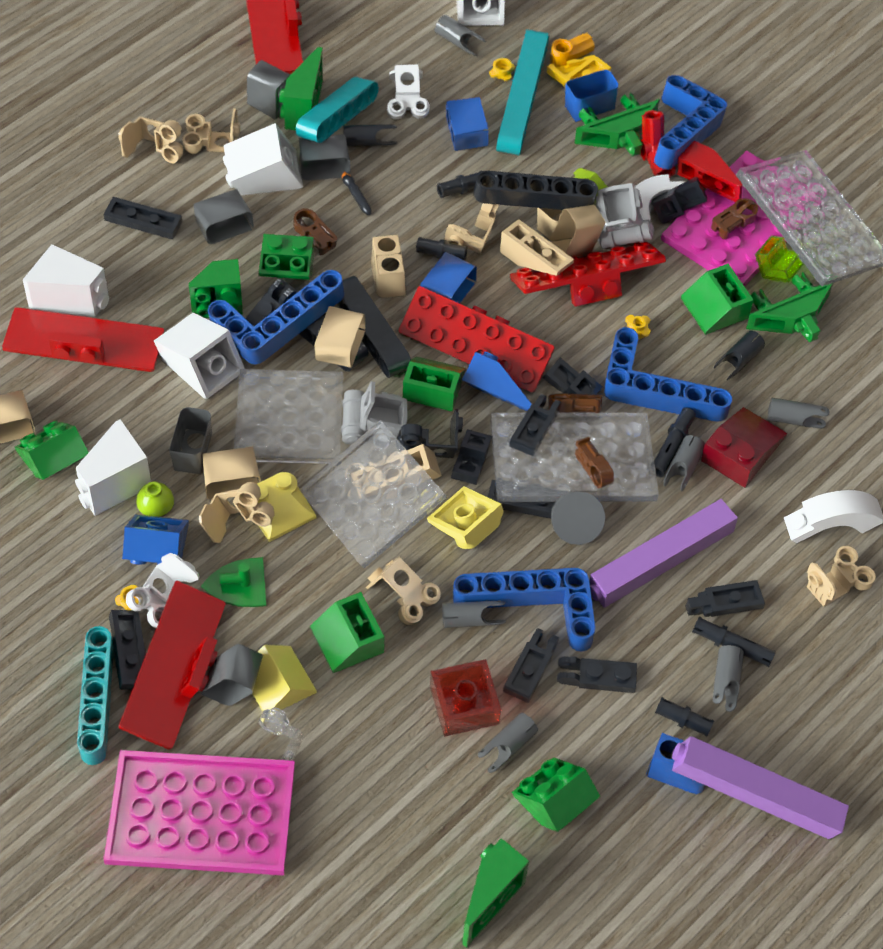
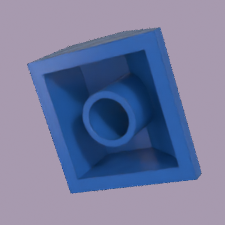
[122,514,189,565]

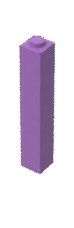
[589,499,738,608]
[672,736,849,839]

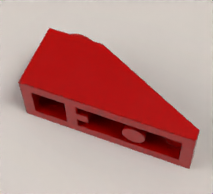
[677,140,743,202]

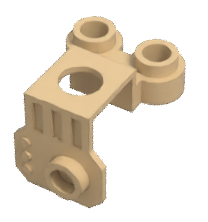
[183,108,240,154]
[119,116,183,163]
[445,203,499,254]
[199,482,274,543]
[807,546,876,607]
[366,557,441,625]

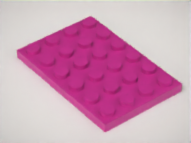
[661,150,825,287]
[104,750,295,875]

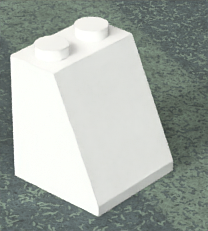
[457,0,505,25]
[223,123,303,195]
[23,245,109,317]
[154,313,246,399]
[75,420,151,516]

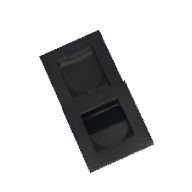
[652,177,707,224]
[543,357,603,395]
[451,429,492,485]

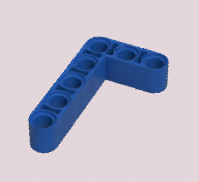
[654,75,727,169]
[208,270,345,364]
[604,327,732,422]
[453,568,595,652]

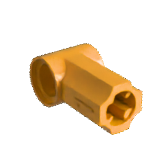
[550,33,595,67]

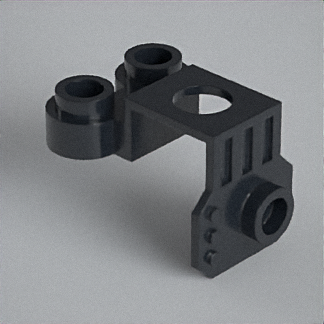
[397,409,463,458]

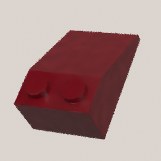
[701,407,787,488]

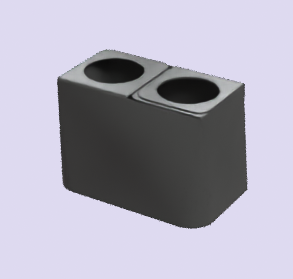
[247,60,290,120]
[299,134,351,181]
[193,189,254,244]
[169,407,212,474]
[201,644,263,706]

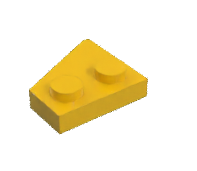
[546,55,611,87]

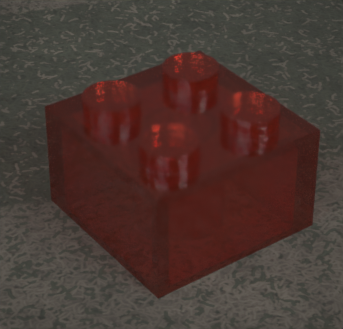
[430,659,501,737]

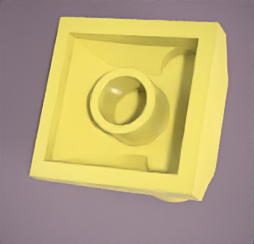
[257,472,316,542]
[427,486,504,549]

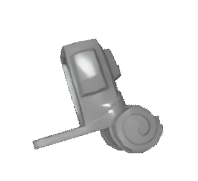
[596,183,654,249]
[341,381,408,445]

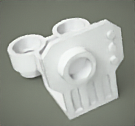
[387,65,430,120]
[126,553,200,628]

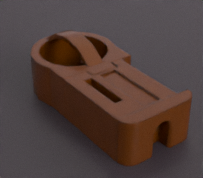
[711,198,758,239]
[293,208,337,255]
[548,393,602,414]
[575,437,614,489]

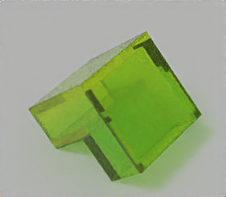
[755,235,805,283]

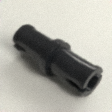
[437,171,482,198]
[416,237,468,261]
[655,697,714,737]

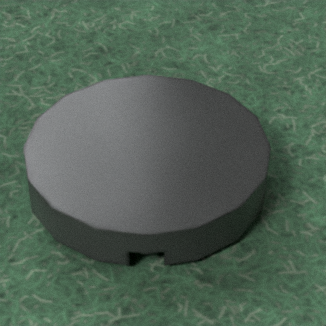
[551,491,605,545]

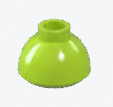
[136,482,174,517]

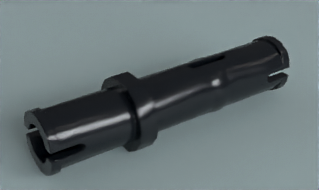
[650,407,696,477]
[692,616,776,667]

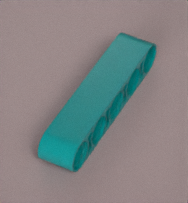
[296,76,379,143]
[77,626,114,765]

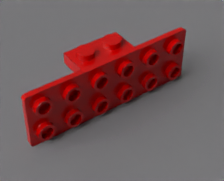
[246,0,303,74]
[510,241,666,307]
[398,286,555,393]
[2,307,165,372]
[119,581,226,750]

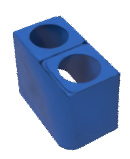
[565,70,618,122]
[446,97,489,151]
[421,252,477,304]
[646,733,706,794]

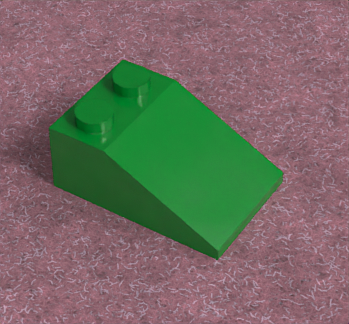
[279,47,323,131]
[462,838,529,948]

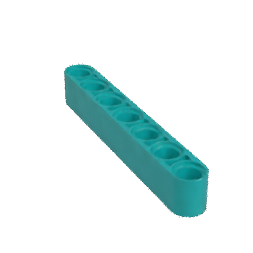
[496,29,549,156]

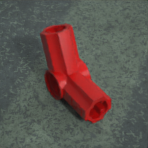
[640,110,676,179]

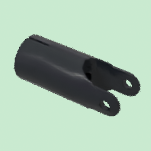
[343,124,397,147]
[714,330,765,380]

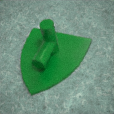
[201,557,266,607]

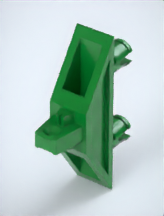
[574,92,660,156]
[746,272,835,343]

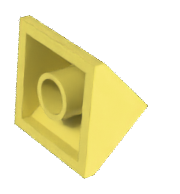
[252,645,317,717]

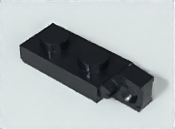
[685,580,765,617]

